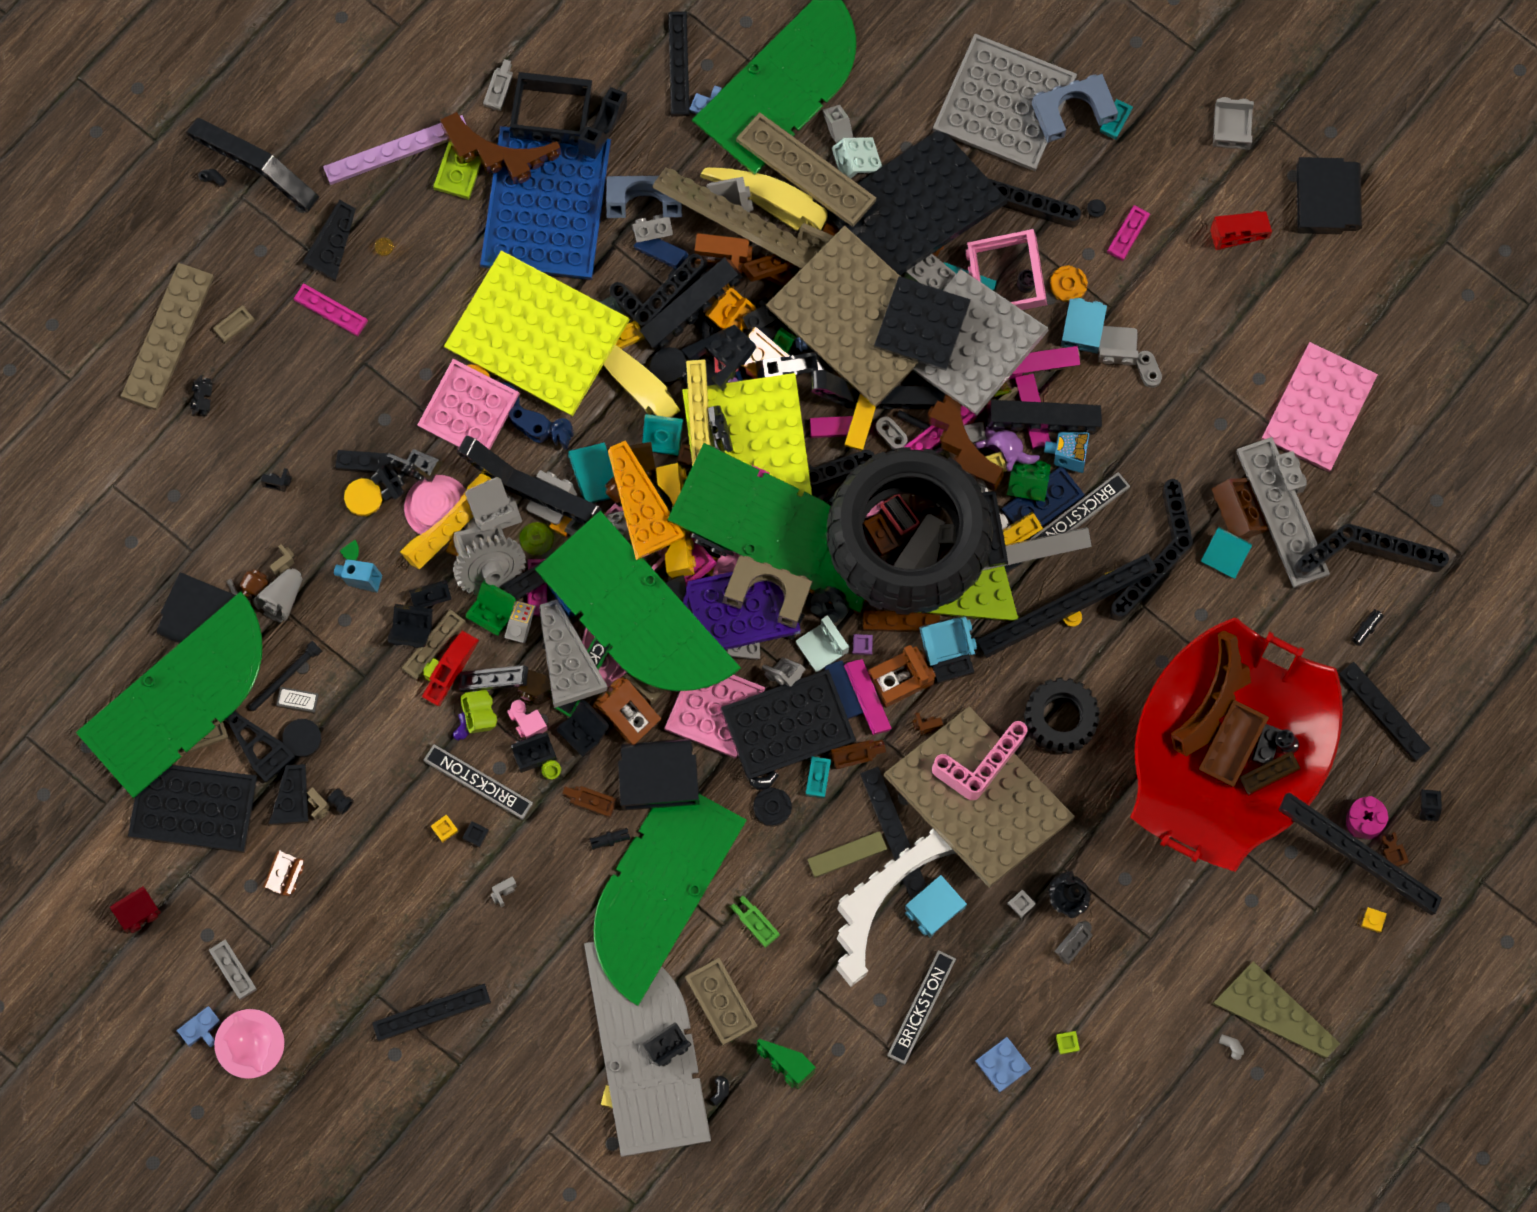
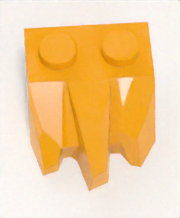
[705,288,756,332]

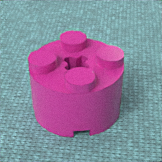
[1346,796,1388,839]

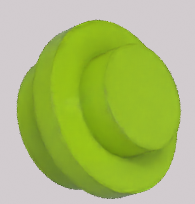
[541,760,561,779]

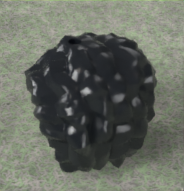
[1048,871,1091,918]

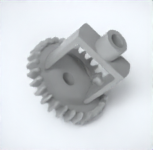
[453,519,526,595]

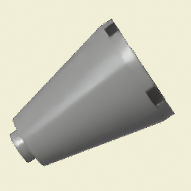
[254,568,302,622]

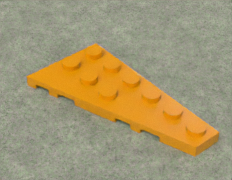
[608,440,684,560]

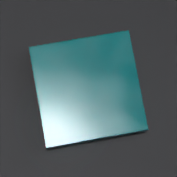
[642,414,683,455]
[1201,527,1253,579]

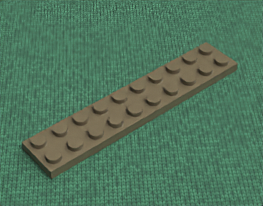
[652,167,821,268]

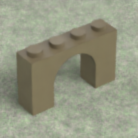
[723,556,812,629]

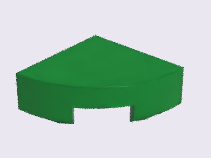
[340,540,359,561]

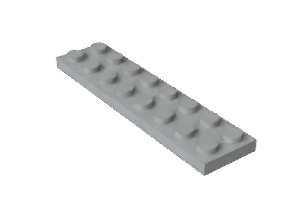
[1236,437,1330,588]

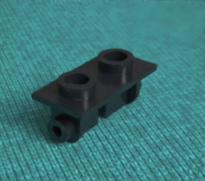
[190,375,213,416]

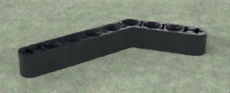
[186,118,319,213]
[988,178,1081,228]
[811,370,946,410]
[456,435,602,525]
[808,450,875,490]
[1110,479,1193,621]
[1293,524,1449,578]

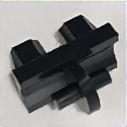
[371,464,405,501]

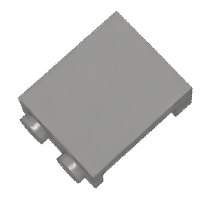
[1213,97,1254,150]

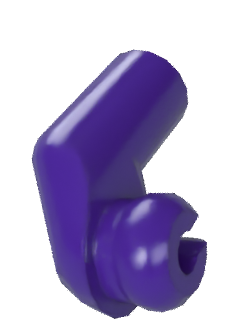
[453,713,469,740]

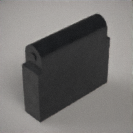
[1296,157,1362,234]
[157,572,252,644]
[618,739,700,811]

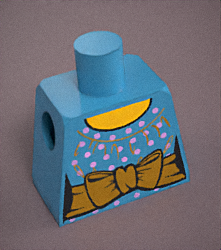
[1044,432,1089,473]

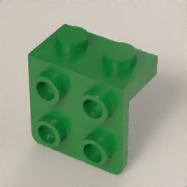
[1007,461,1051,502]
[466,581,516,636]

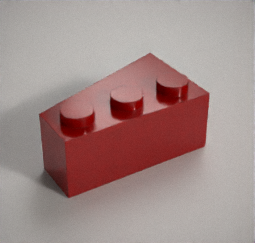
[1210,211,1272,250]

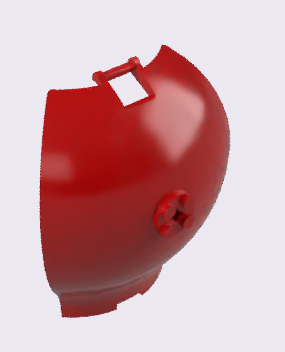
[1130,618,1343,872]

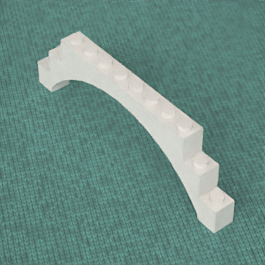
[836,829,956,987]

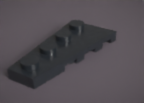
[303,200,356,282]

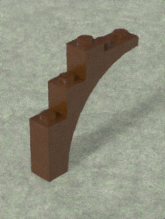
[440,112,561,184]
[928,394,1003,492]
[1171,630,1251,756]

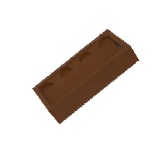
[1199,700,1269,788]

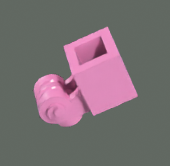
[507,700,547,739]

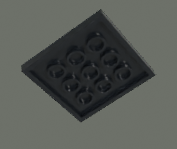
[874,276,971,371]

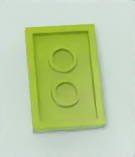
[433,142,482,200]

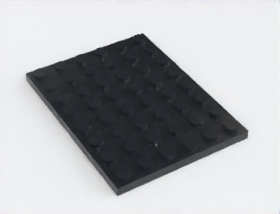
[823,131,1007,275]

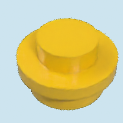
[1063,611,1082,627]

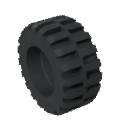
[1024,677,1100,755]

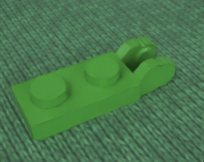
[730,896,780,948]

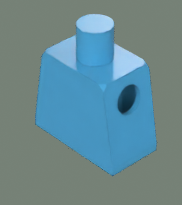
[334,560,383,593]

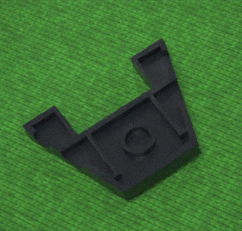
[681,325,757,391]

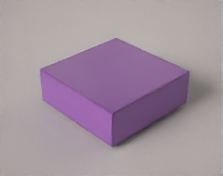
[853,634,873,655]

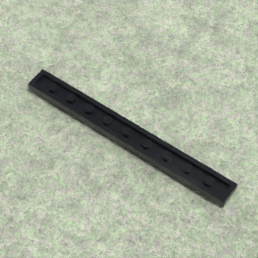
[977,553,1157,658]
[1279,792,1442,915]

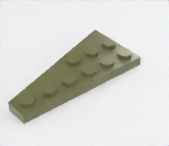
[1213,962,1340,1059]

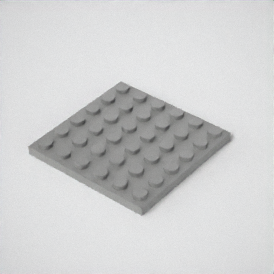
[932,34,1077,171]
[912,269,1049,415]

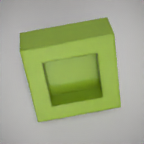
[423,658,439,682]
[1056,1031,1080,1055]

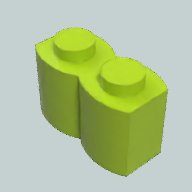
[461,690,497,733]

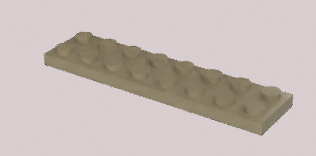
[736,112,876,227]
[121,263,214,411]

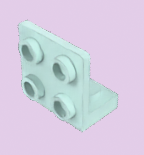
[832,137,882,179]
[796,615,849,672]

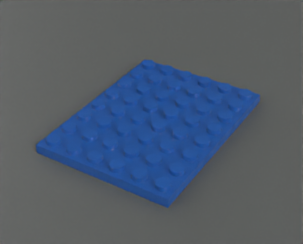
[480,126,611,280]

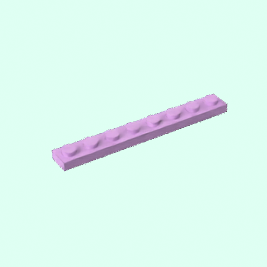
[323,115,466,185]

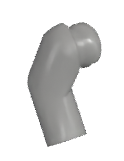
[1219,1034,1244,1060]

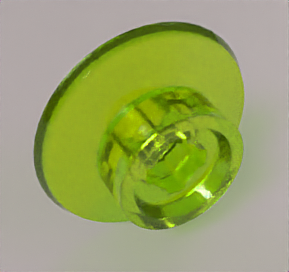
[520,522,554,555]

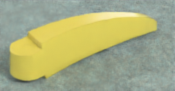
[700,168,828,231]
[604,344,680,418]

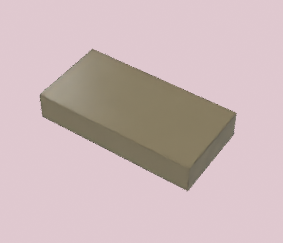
[213,305,255,344]

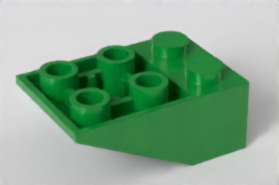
[757,1039,816,1089]

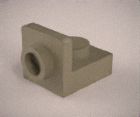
[307,787,330,821]

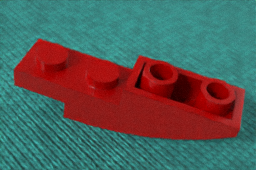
[422,631,479,706]

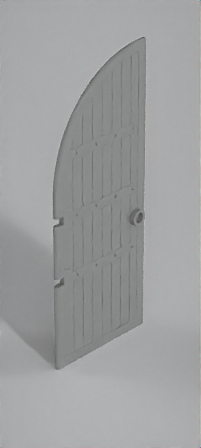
[584,942,711,1157]

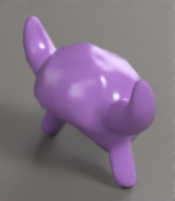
[974,427,1040,471]

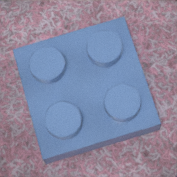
[975,1037,1031,1093]

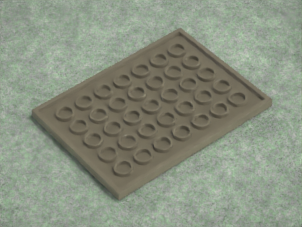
[766,226,920,407]
[884,706,1075,888]

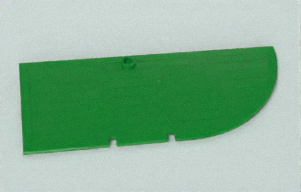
[692,0,856,175]
[667,443,865,613]
[535,511,741,691]
[76,592,263,798]
[593,794,747,1006]

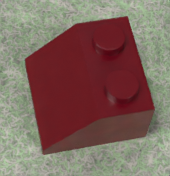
[109,886,161,934]

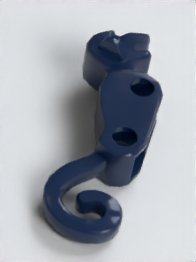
[501,382,574,449]

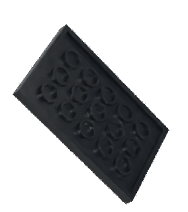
[720,669,856,780]
[128,765,258,853]

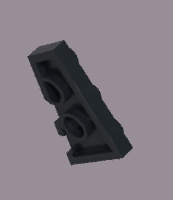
[269,764,309,826]

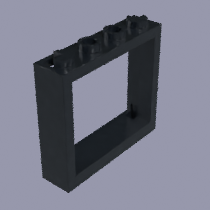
[510,72,592,146]

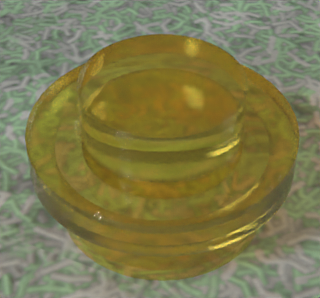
[375,237,394,256]

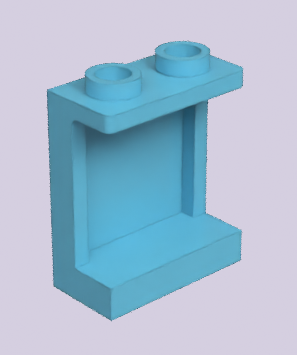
[1061,298,1107,353]
[919,616,977,665]
[905,875,967,938]

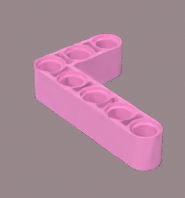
[932,721,1027,800]

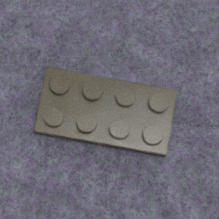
[685,958,758,1046]

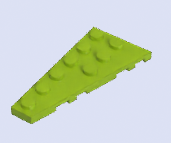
[917,566,1018,621]

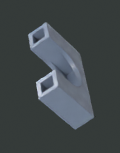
[1032,74,1118,143]
[606,176,682,218]

